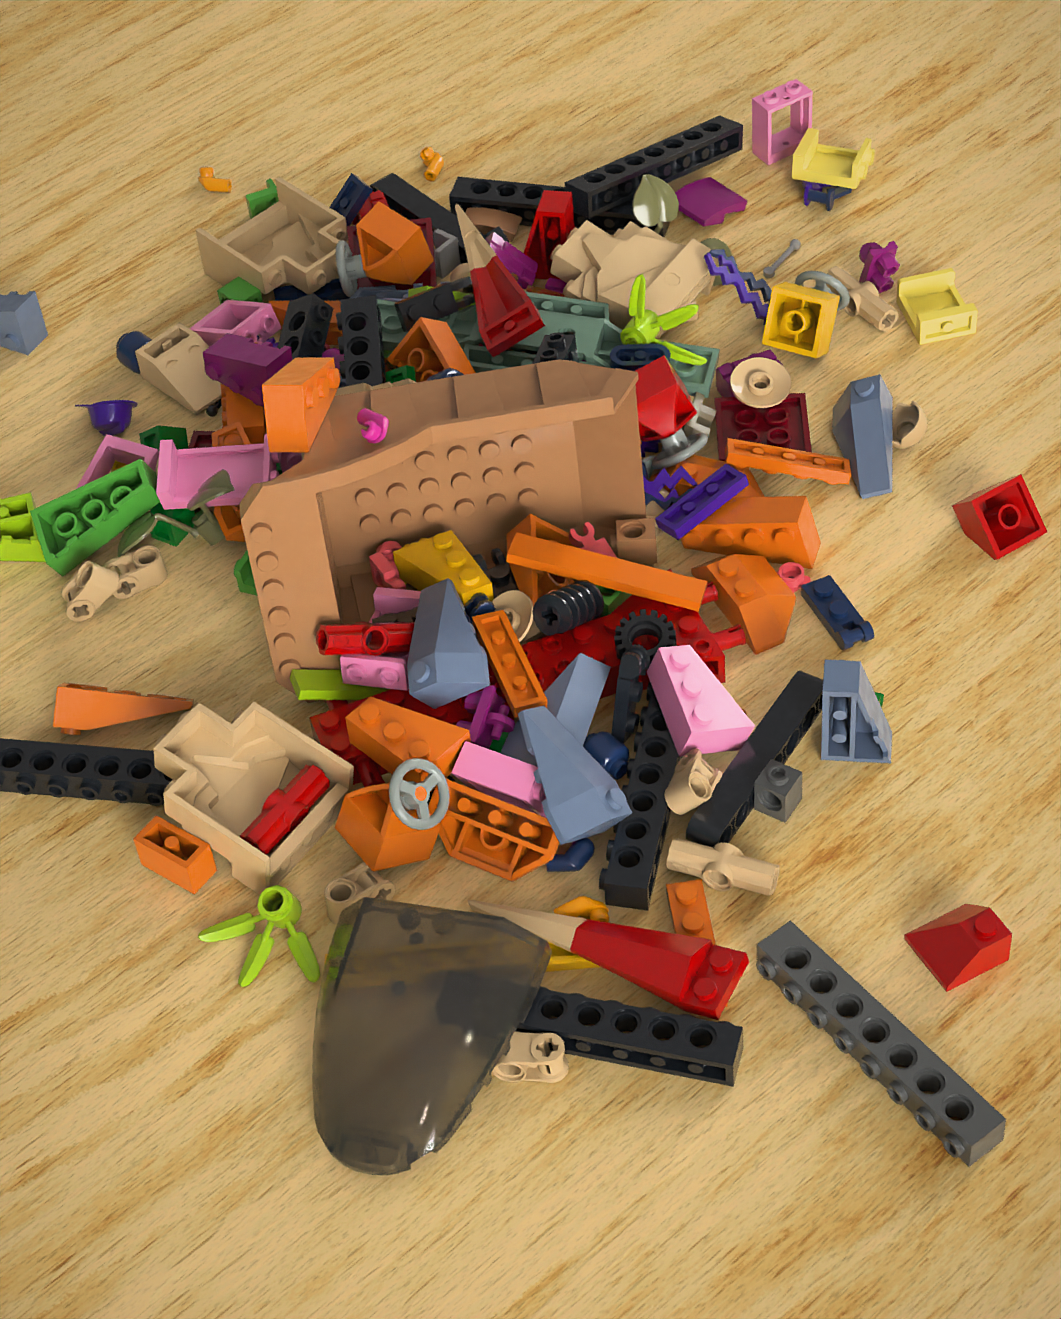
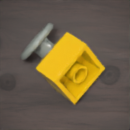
[762,271,850,359]

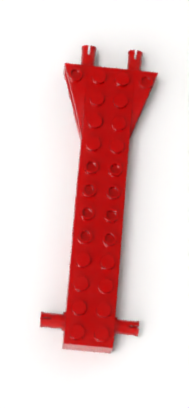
[309,568,746,788]

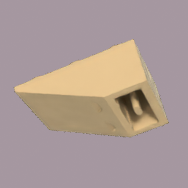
[135,322,222,415]

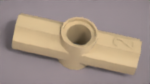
[826,266,898,332]
[666,838,780,896]

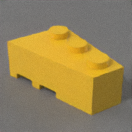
[393,530,494,605]

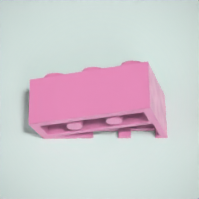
[647,645,755,756]

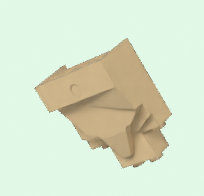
[196,177,348,295]
[550,220,719,339]
[153,701,354,895]

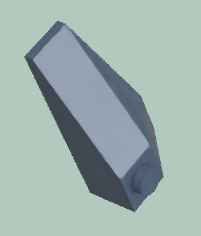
[832,374,893,499]
[407,578,490,709]

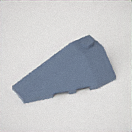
[500,653,611,766]
[518,706,632,845]

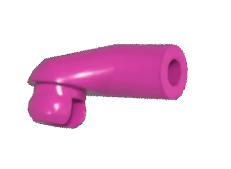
[357,408,389,444]

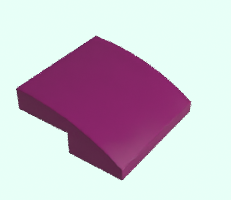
[675,177,748,226]

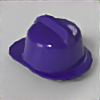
[75,400,138,436]

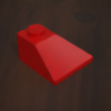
[952,474,1048,560]
[904,904,1012,992]

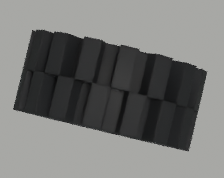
[614,609,677,676]

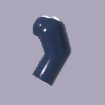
[546,838,595,872]

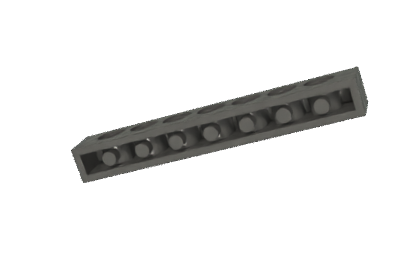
[756,920,1006,1167]

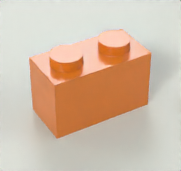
[133,815,217,895]

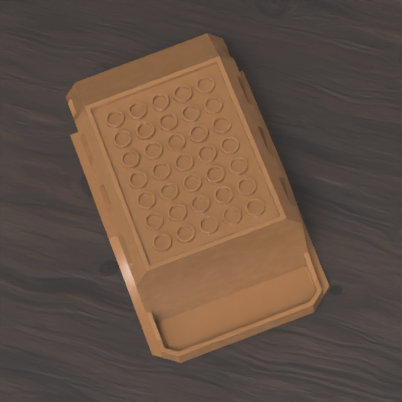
[239,359,654,703]

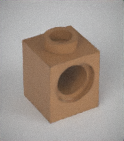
[610,518,657,564]

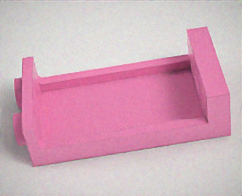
[156,434,281,510]
[340,587,421,691]

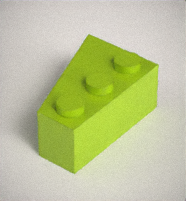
[0,492,46,562]

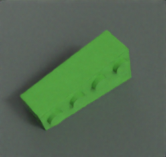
[30,458,160,576]

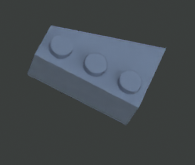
[0,291,48,355]

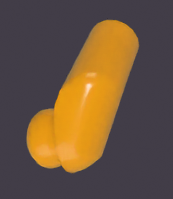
[198,167,232,193]
[554,896,609,922]

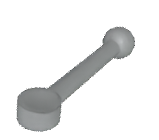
[763,239,801,278]

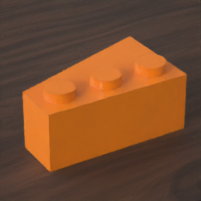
[262,357,340,453]
[345,696,471,792]

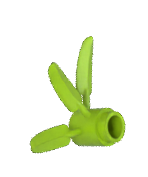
[620,274,707,365]
[198,885,320,987]

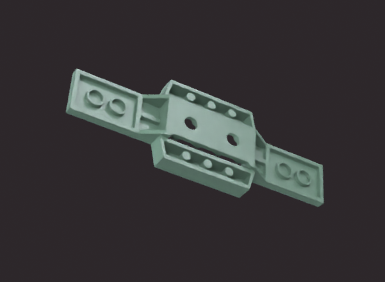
[377,292,719,398]

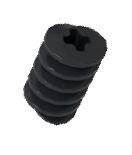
[532,581,604,636]

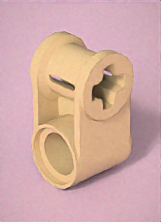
[104,545,168,599]
[61,561,119,622]
[665,748,722,815]
[324,862,396,926]
[492,1031,569,1083]

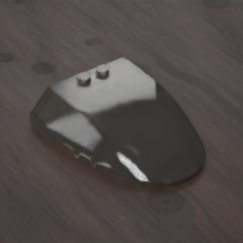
[312,897,552,1176]

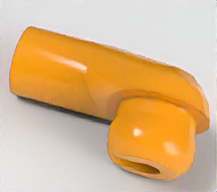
[420,147,444,181]

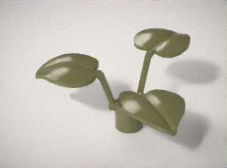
[632,174,732,286]
[118,469,234,557]

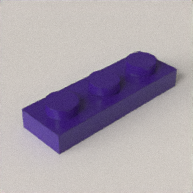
[655,464,749,540]

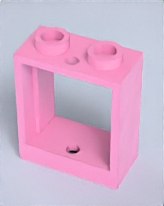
[752,79,812,165]
[190,300,281,347]
[76,434,159,489]
[452,741,546,818]

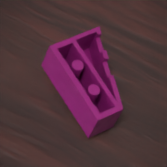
[203,333,293,407]

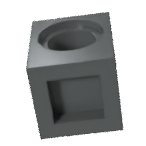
[754,759,802,823]

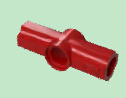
[316,621,415,656]
[240,765,330,855]

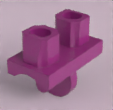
[859,241,900,294]
[456,685,515,749]

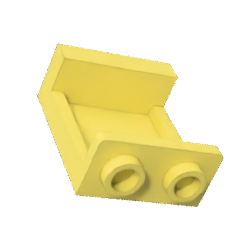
[792,128,875,189]
[896,268,978,345]

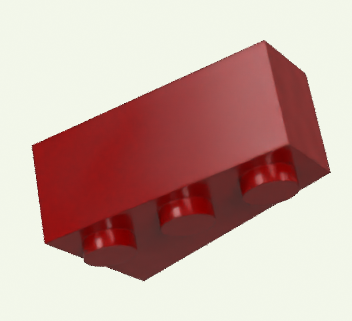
[523,190,575,280]

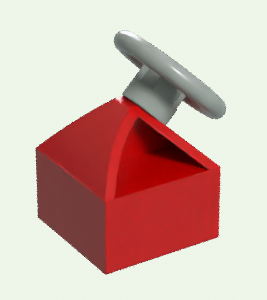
[635,355,708,469]

